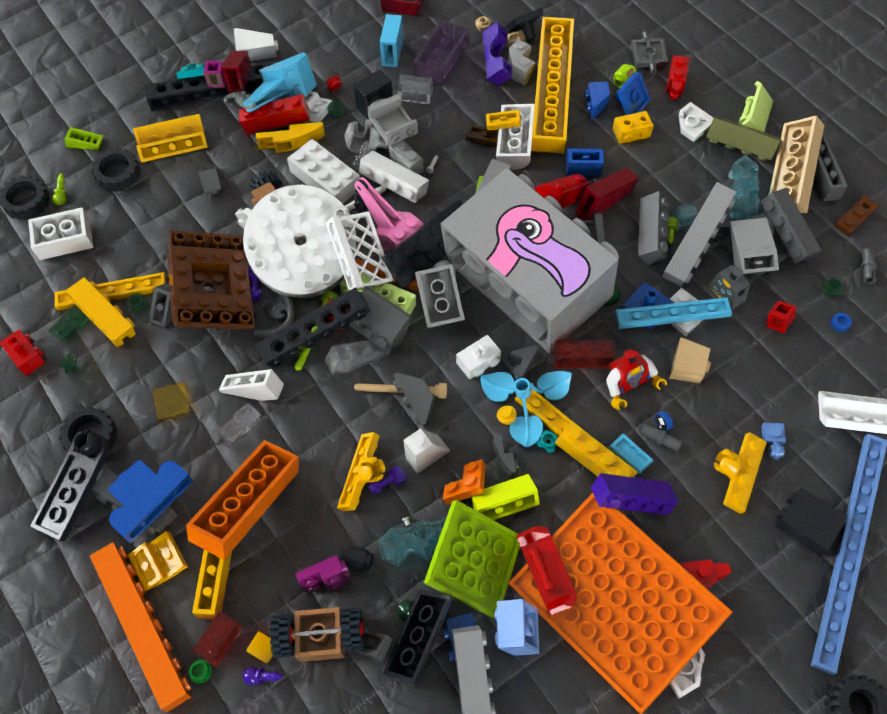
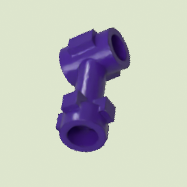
[248,267,262,301]
[367,466,406,495]

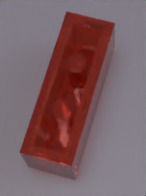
[554,340,616,368]

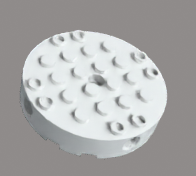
[243,185,356,298]

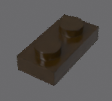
[465,124,499,147]

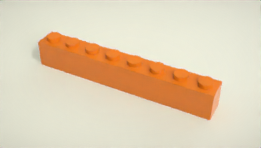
[89,542,192,712]

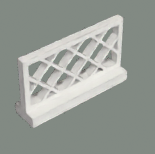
[326,211,393,291]

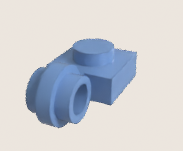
[761,423,786,460]

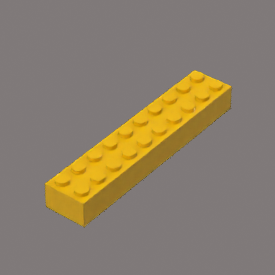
[531,17,574,154]

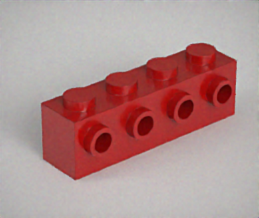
[239,94,310,135]

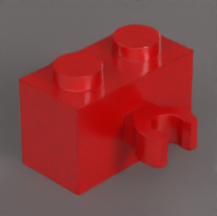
[0,329,46,376]

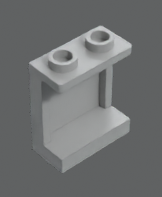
[368,94,418,146]

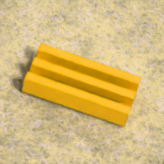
[486,110,521,131]

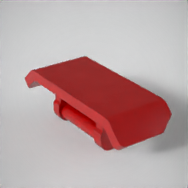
[516,526,578,615]

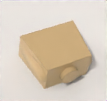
[669,337,711,384]

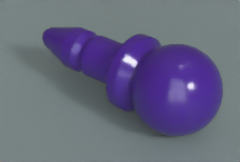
[243,666,283,685]

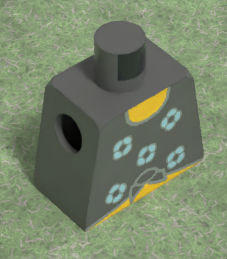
[708,265,750,310]

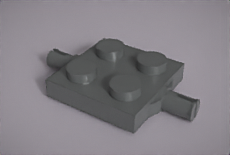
[631,31,668,75]

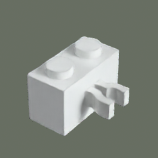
[456,335,501,380]

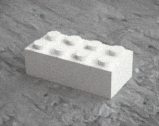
[287,139,360,204]

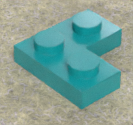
[176,63,205,79]

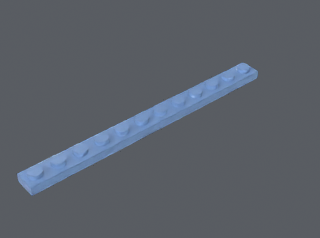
[811,433,887,675]

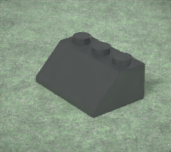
[348,286,411,353]

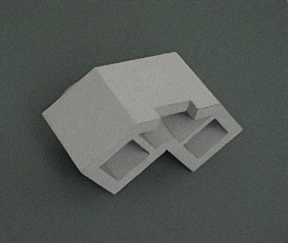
[508,39,535,86]

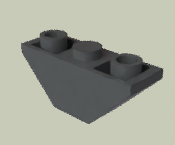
[393,372,435,428]

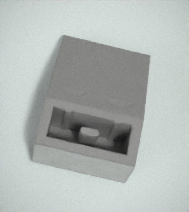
[730,217,779,275]

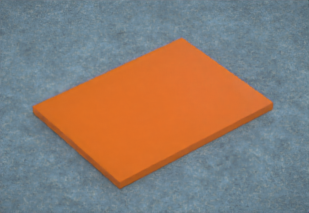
[509,493,733,714]

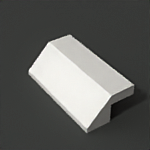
[818,391,887,434]

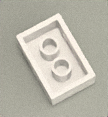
[28,207,94,260]

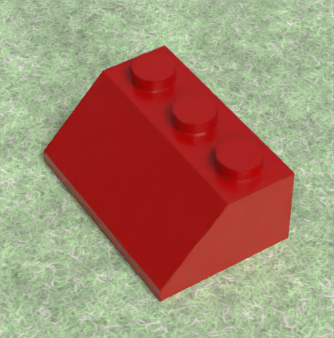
[535,174,590,208]

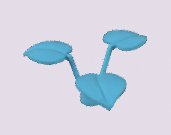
[480,371,572,447]

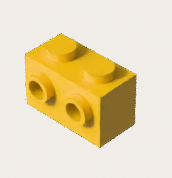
[612,111,654,144]

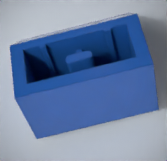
[566,147,604,177]

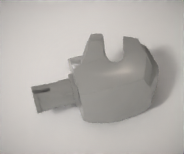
[344,119,390,155]

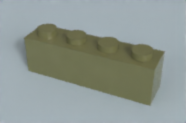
[706,115,781,161]

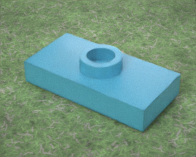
[609,433,654,476]

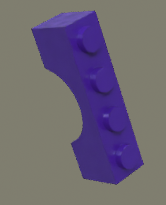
[482,22,513,87]

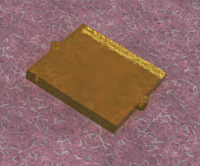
[153,382,190,421]

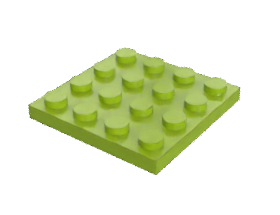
[424,500,520,618]

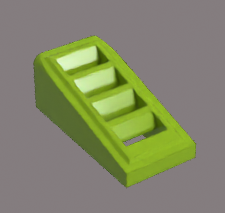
[64,127,104,150]

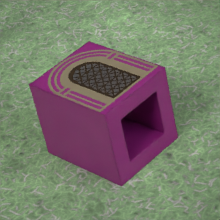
[203,61,226,88]

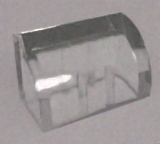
[398,74,433,104]

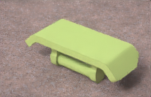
[739,81,773,132]

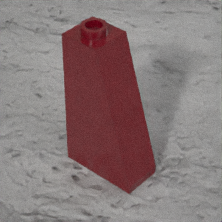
[575,167,639,220]

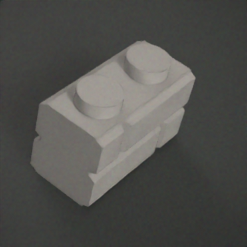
[389,140,424,174]

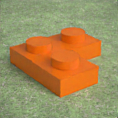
[443,459,486,505]

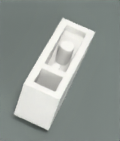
[219,369,284,401]

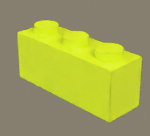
[471,474,540,520]

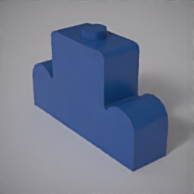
[108,460,194,543]

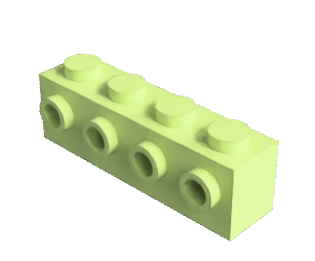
[340,272,416,315]

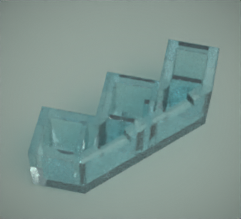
[728,155,760,221]
[378,516,447,567]

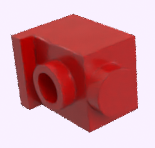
[767,301,797,334]

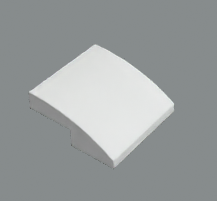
[304,91,334,123]

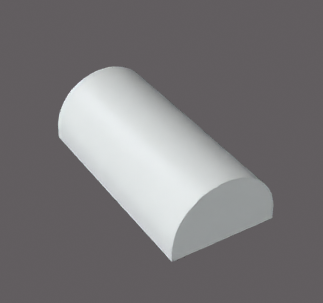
[496,104,535,170]

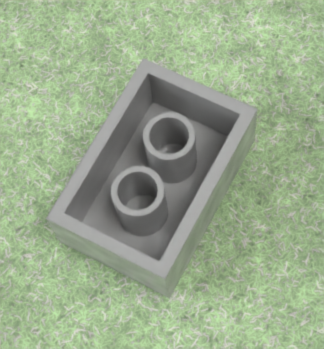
[415,264,465,329]

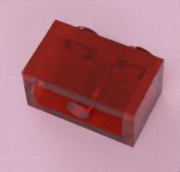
[192,611,242,667]

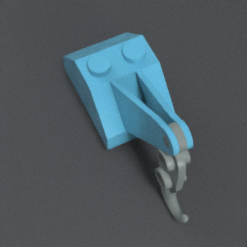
[224,52,317,112]

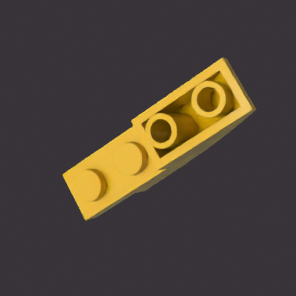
[256,122,325,153]

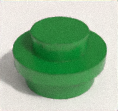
[189,660,212,684]

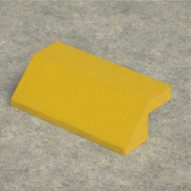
[133,114,208,163]

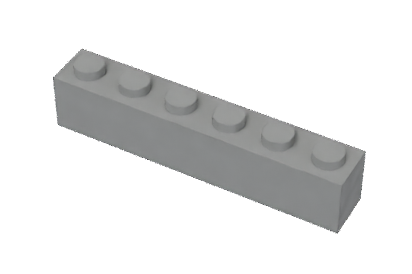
[662,182,736,287]

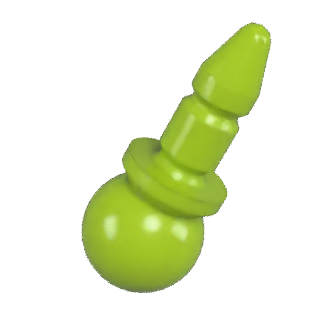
[52,173,67,206]
[667,217,678,244]

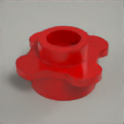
[326,75,342,91]

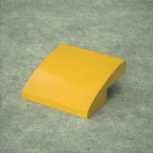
[128,531,188,591]

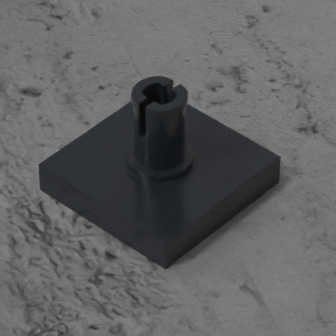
[504,8,544,41]

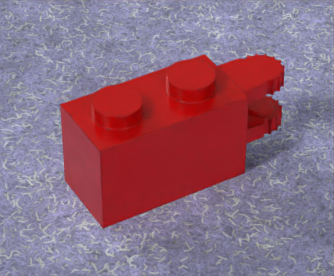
[666,55,689,100]
[679,559,732,588]

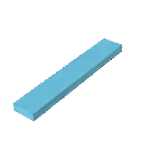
[615,297,732,329]

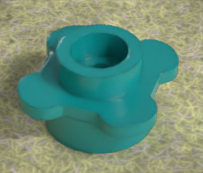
[536,430,558,453]

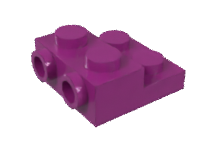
[295,555,351,592]

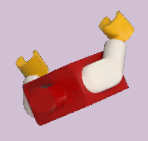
[606,350,667,410]

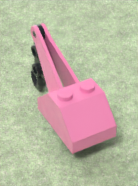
[348,177,425,252]

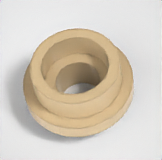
[475,16,491,31]

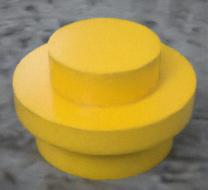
[497,406,517,425]

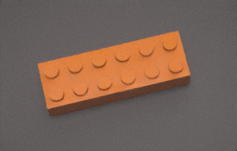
[186,440,299,560]

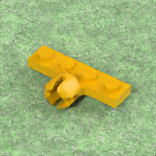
[337,432,385,511]
[714,432,767,514]

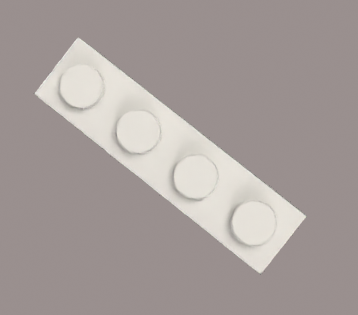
[359,150,429,203]

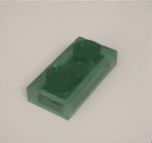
[49,305,89,344]

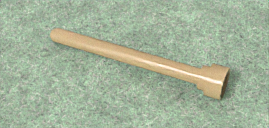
[354,383,447,399]

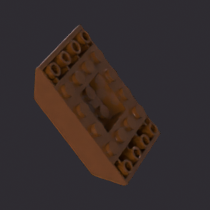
[167,230,255,330]

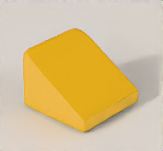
[246,631,273,664]

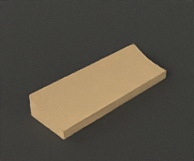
[769,115,824,213]

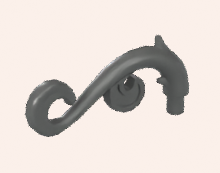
[254,295,296,340]

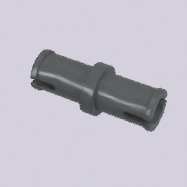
[861,248,877,284]
[640,423,683,452]

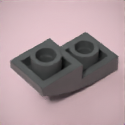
[493,435,519,479]

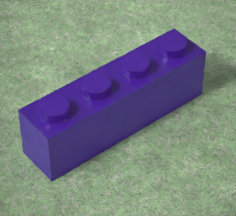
[590,473,679,515]

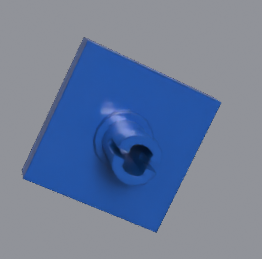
[615,72,651,115]
[621,282,675,330]

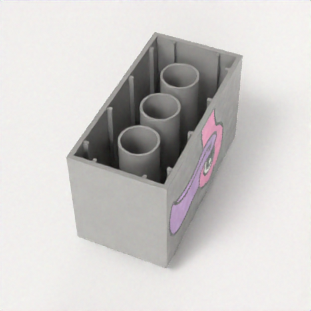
[440,168,619,354]

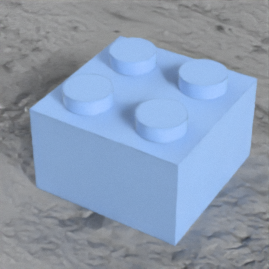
[495,599,539,656]

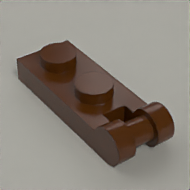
[834,195,880,237]

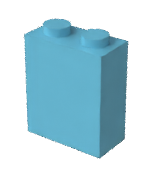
[380,14,403,67]

